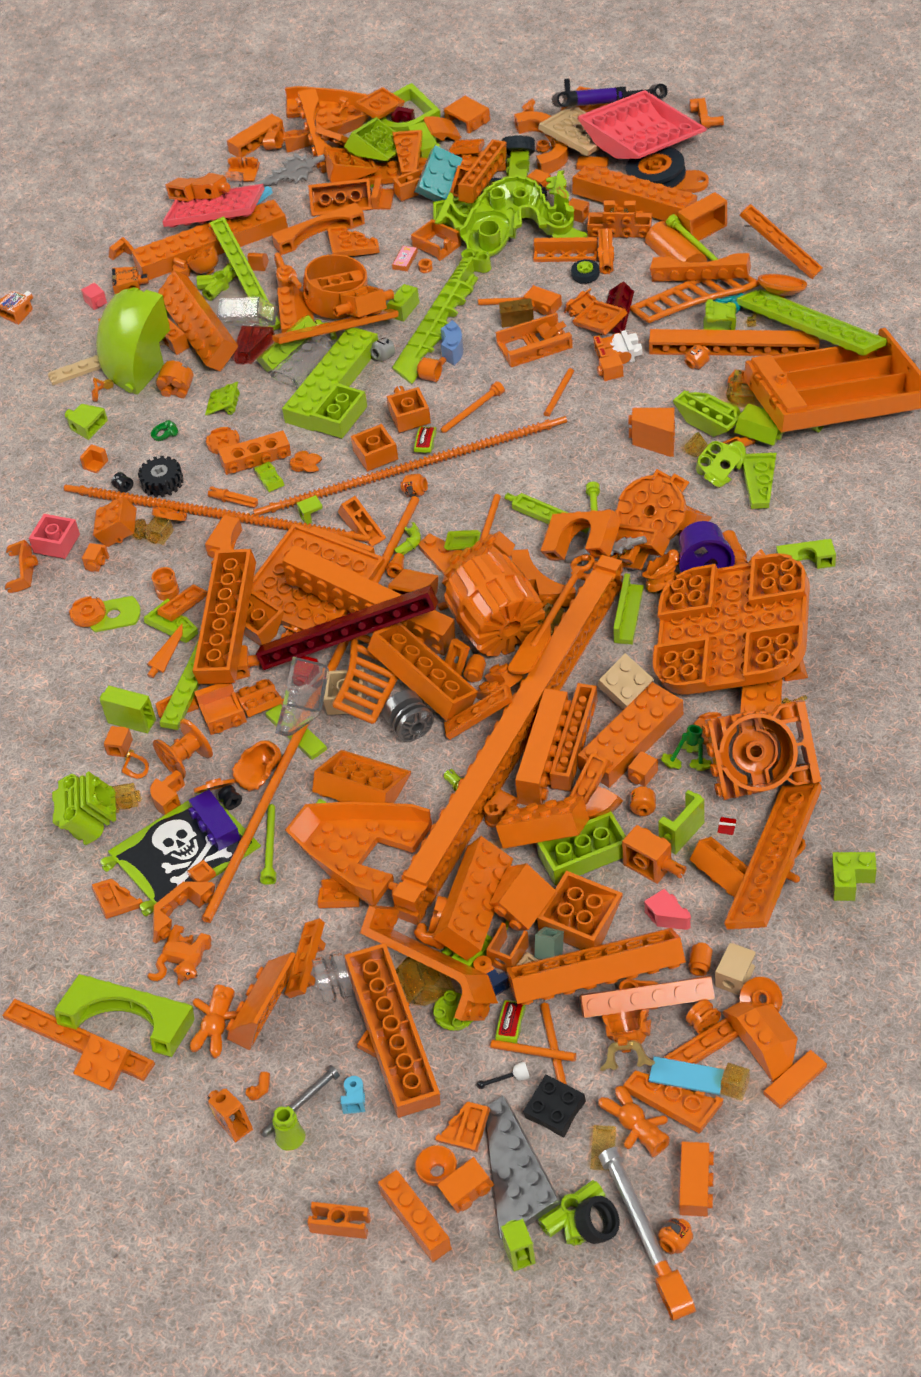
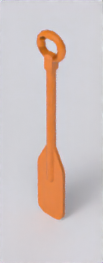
[508,554,595,674]

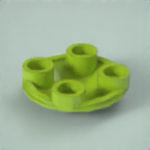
[433,990,473,1031]

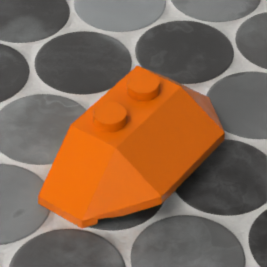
[722,1001,798,1082]

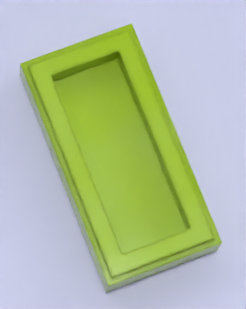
[444,530,481,550]

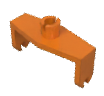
[5,539,38,593]

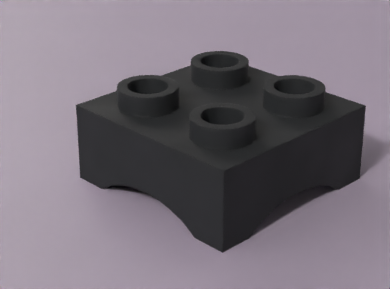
[523,1074,586,1138]

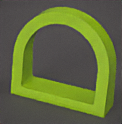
[380,83,441,132]

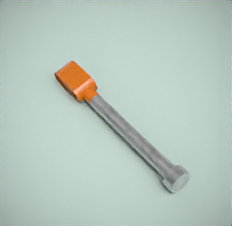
[599,1147,696,1321]

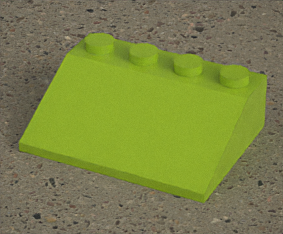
[344,117,397,161]

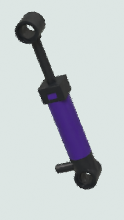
[552,78,668,108]

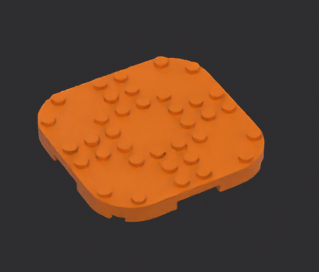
[653,553,810,695]

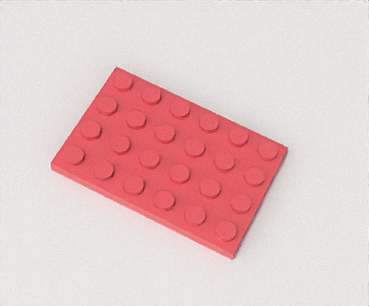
[162,184,264,228]

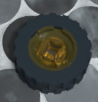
[502,135,535,155]

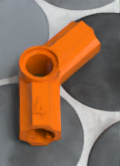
[598,229,614,274]

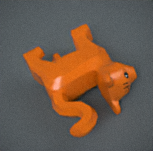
[147,924,212,985]

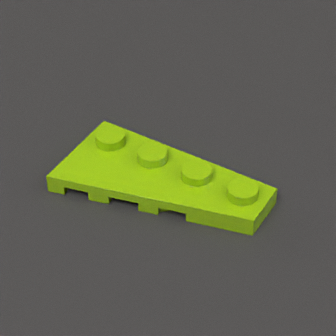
[742,453,777,509]

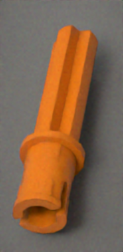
[208,486,258,508]

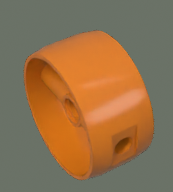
[303,254,368,319]

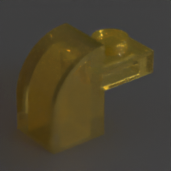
[726,370,756,408]

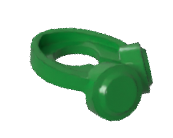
[151,420,178,441]

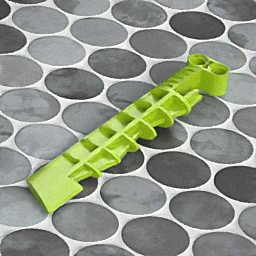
[392,249,492,384]

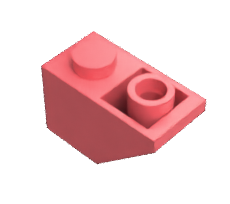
[644,888,691,930]

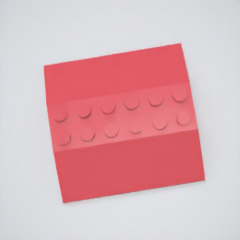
[578,90,707,159]

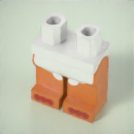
[593,330,643,364]

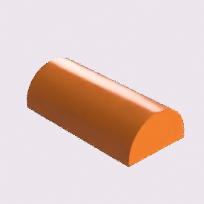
[645,221,707,262]

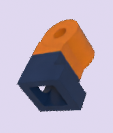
[473,956,510,996]

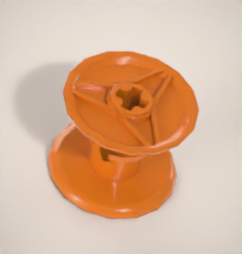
[153,718,213,779]

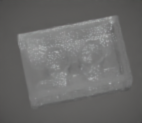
[217,297,277,329]

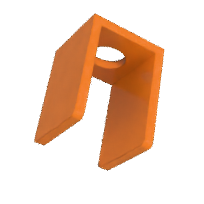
[486,922,529,972]

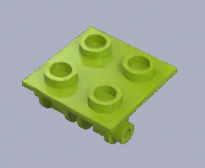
[205,382,240,415]

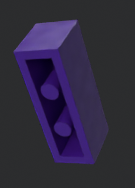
[188,789,240,851]

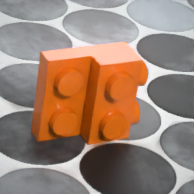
[476,663,524,699]

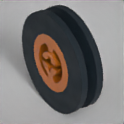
[626,147,686,188]

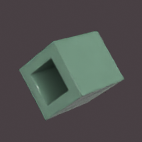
[534,927,564,959]

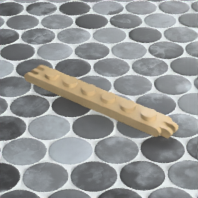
[48,340,165,385]

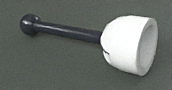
[477,1061,530,1089]

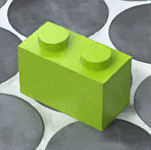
[501,1219,536,1272]

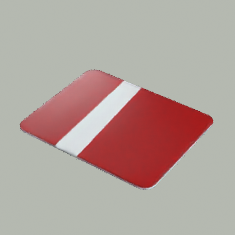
[717,817,736,835]

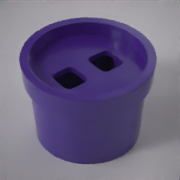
[679,521,735,572]

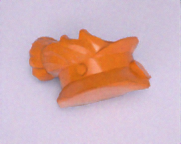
[642,549,679,592]

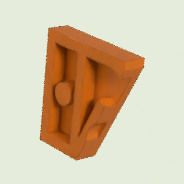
[435,1101,490,1152]

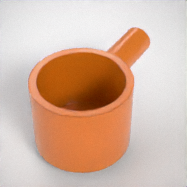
[417,357,446,382]

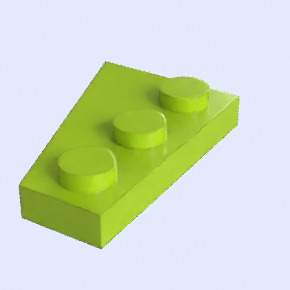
[144,598,198,643]

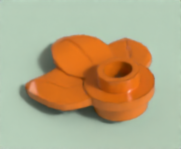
[290,451,322,472]

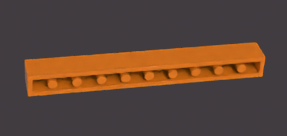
[649,329,819,356]

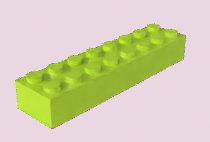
[282,327,378,432]

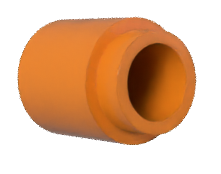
[463,654,486,682]
[688,942,713,976]

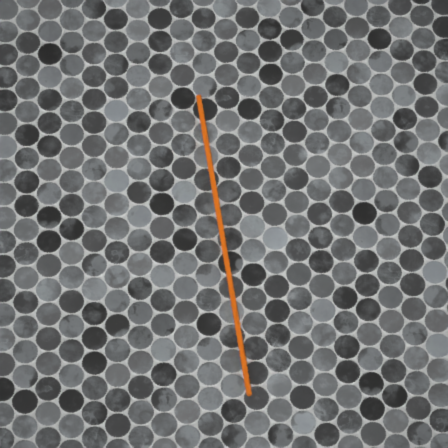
[202,496,419,923]

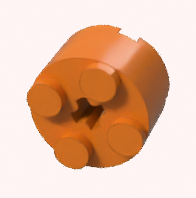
[156,360,194,398]

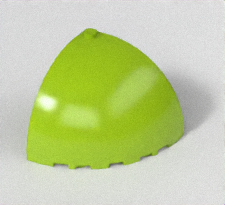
[96,288,170,395]

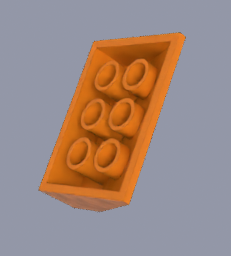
[312,750,411,803]
[226,952,296,1050]

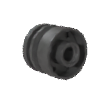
[383,690,434,742]

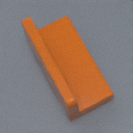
[371,179,394,210]

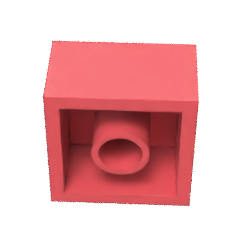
[29,514,80,559]

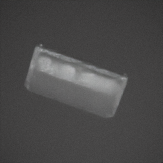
[271,335,334,390]

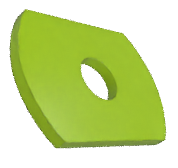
[89,596,141,633]

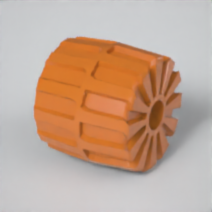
[444,552,546,657]

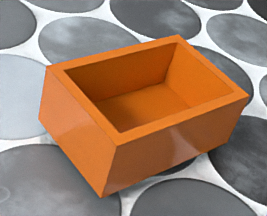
[678,192,727,241]

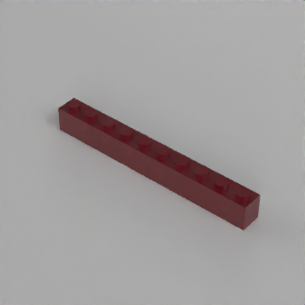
[256,585,438,670]

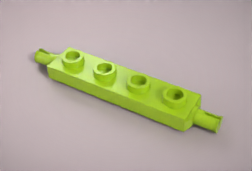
[504,492,589,534]

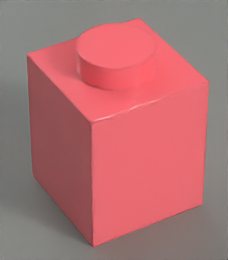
[81,283,107,310]

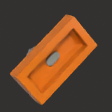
[445,638,474,676]

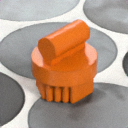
[173,257,191,277]

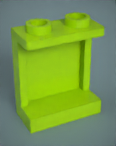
[658,790,705,855]

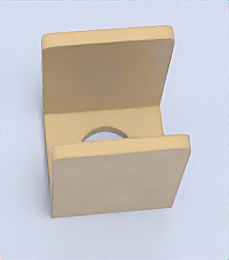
[715,943,756,995]

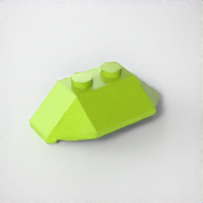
[673,390,738,437]

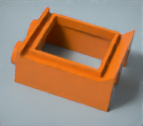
[411,219,461,261]

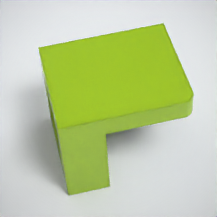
[297,495,323,525]

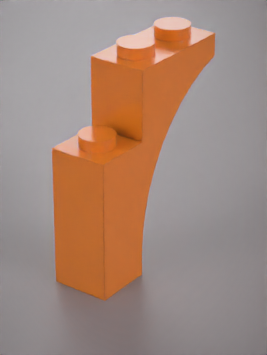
[205,515,242,566]
[509,549,576,608]

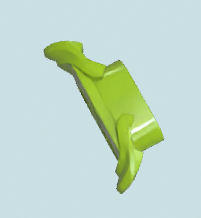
[696,441,746,488]

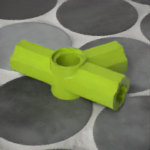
[197,263,236,301]
[538,1180,606,1246]

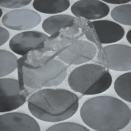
[275,657,329,736]

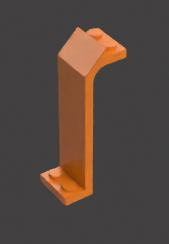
[360,905,498,1021]

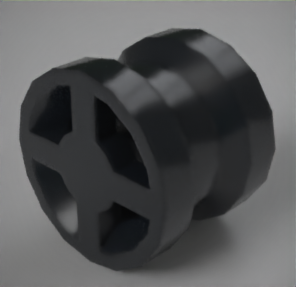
[111,472,134,493]
[217,785,242,810]

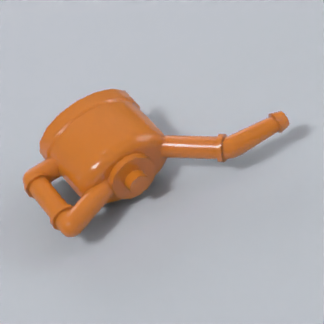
[274,252,302,290]

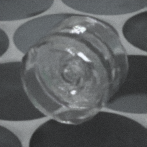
[312,951,354,1005]

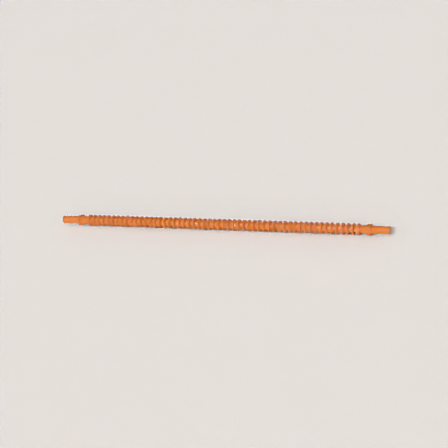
[64,484,372,542]

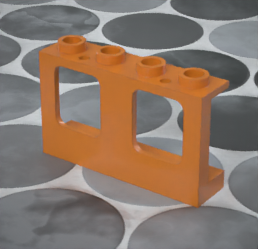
[496,313,573,368]

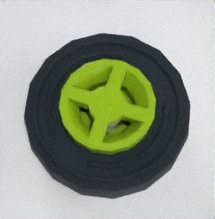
[571,259,600,283]

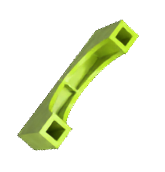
[54,974,195,1057]

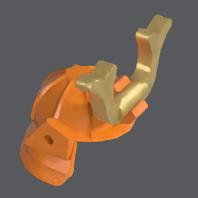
[601,1008,655,1071]

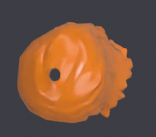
[232,740,281,791]

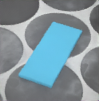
[649,1056,724,1095]

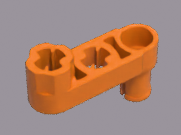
[690,98,724,128]

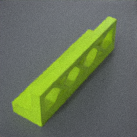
[613,573,644,645]

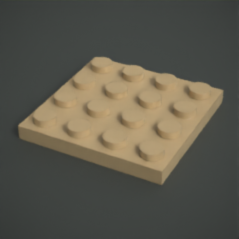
[538,106,600,156]

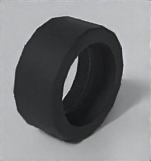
[574,1196,620,1244]

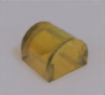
[684,432,708,457]

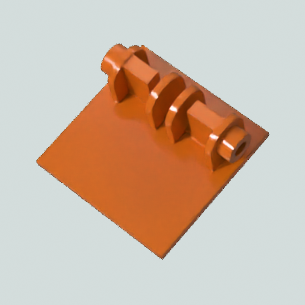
[226,157,260,181]

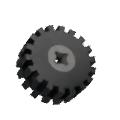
[138,456,184,498]

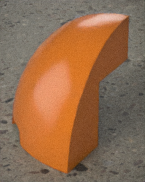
[585,786,623,819]

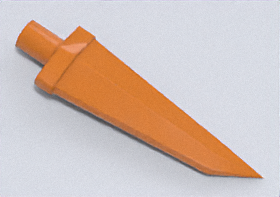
[147,623,183,678]

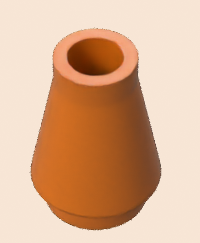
[386,553,405,578]

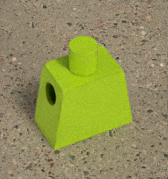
[65,404,108,440]

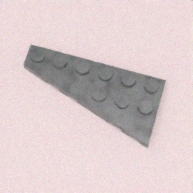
[486,1095,561,1241]

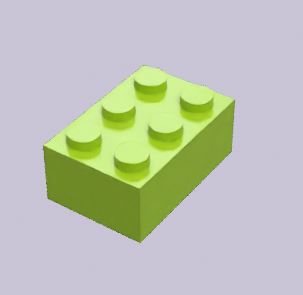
[311,383,368,439]

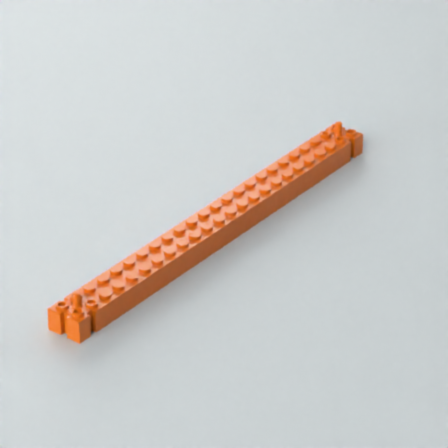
[388,555,623,925]

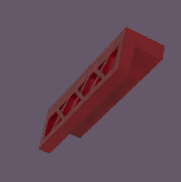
[601,281,635,335]

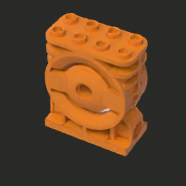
[702,700,821,801]

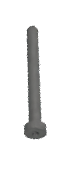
[261,1065,340,1138]

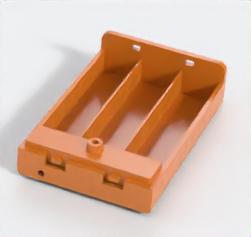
[744,328,921,433]

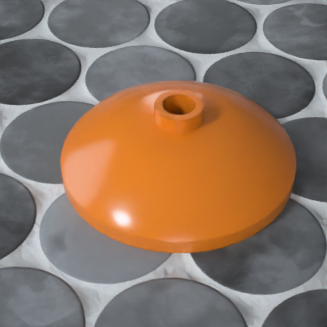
[758,274,807,298]

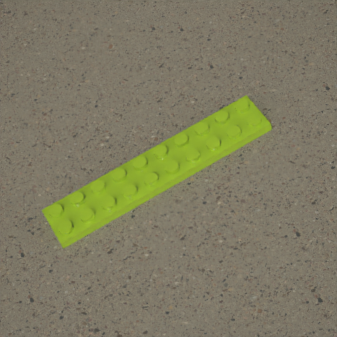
[737,288,887,356]

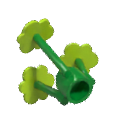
[661,725,711,771]

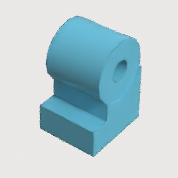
[341,1076,365,1114]

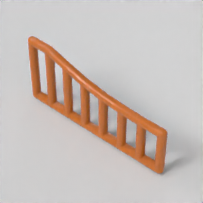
[630,275,759,323]
[332,630,398,724]

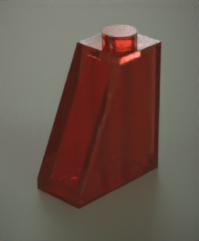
[233,326,275,364]

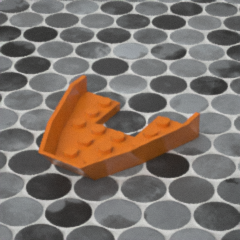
[284,86,369,153]
[285,801,432,906]

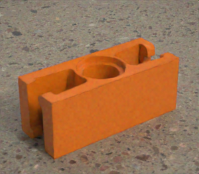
[307,1202,371,1239]

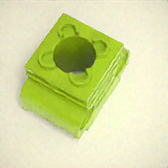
[52,771,116,845]

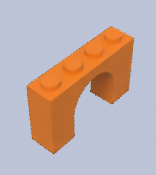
[540,509,621,561]

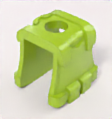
[703,299,736,330]

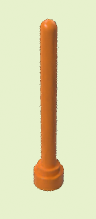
[441,381,505,433]

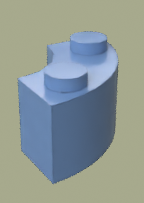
[441,321,464,365]

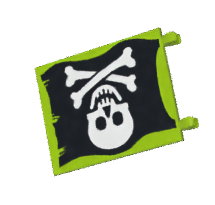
[100,792,261,917]

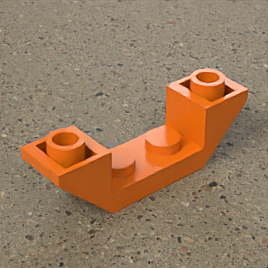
[153,882,215,944]

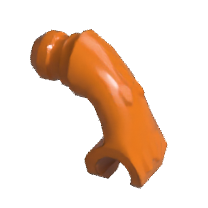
[414,923,445,950]

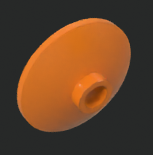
[739,977,783,1012]

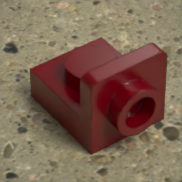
[391,106,415,123]

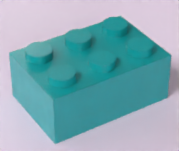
[414,145,463,201]

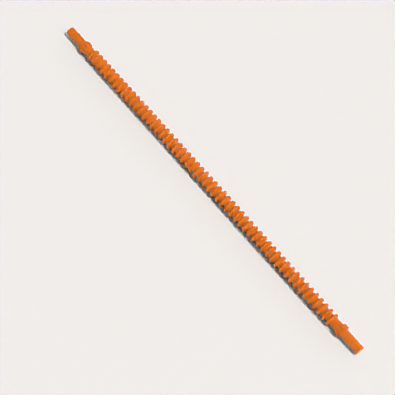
[253,416,567,516]

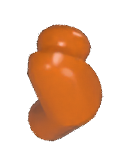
[245,1072,270,1101]

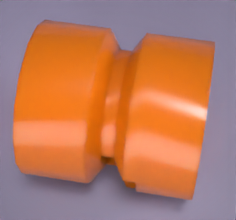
[152,567,179,601]

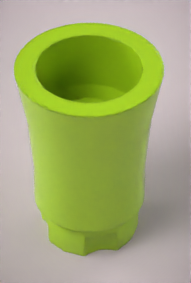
[273,1106,306,1151]

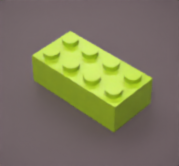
[537,812,626,885]

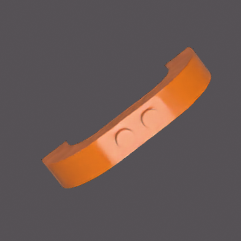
[514,111,568,174]

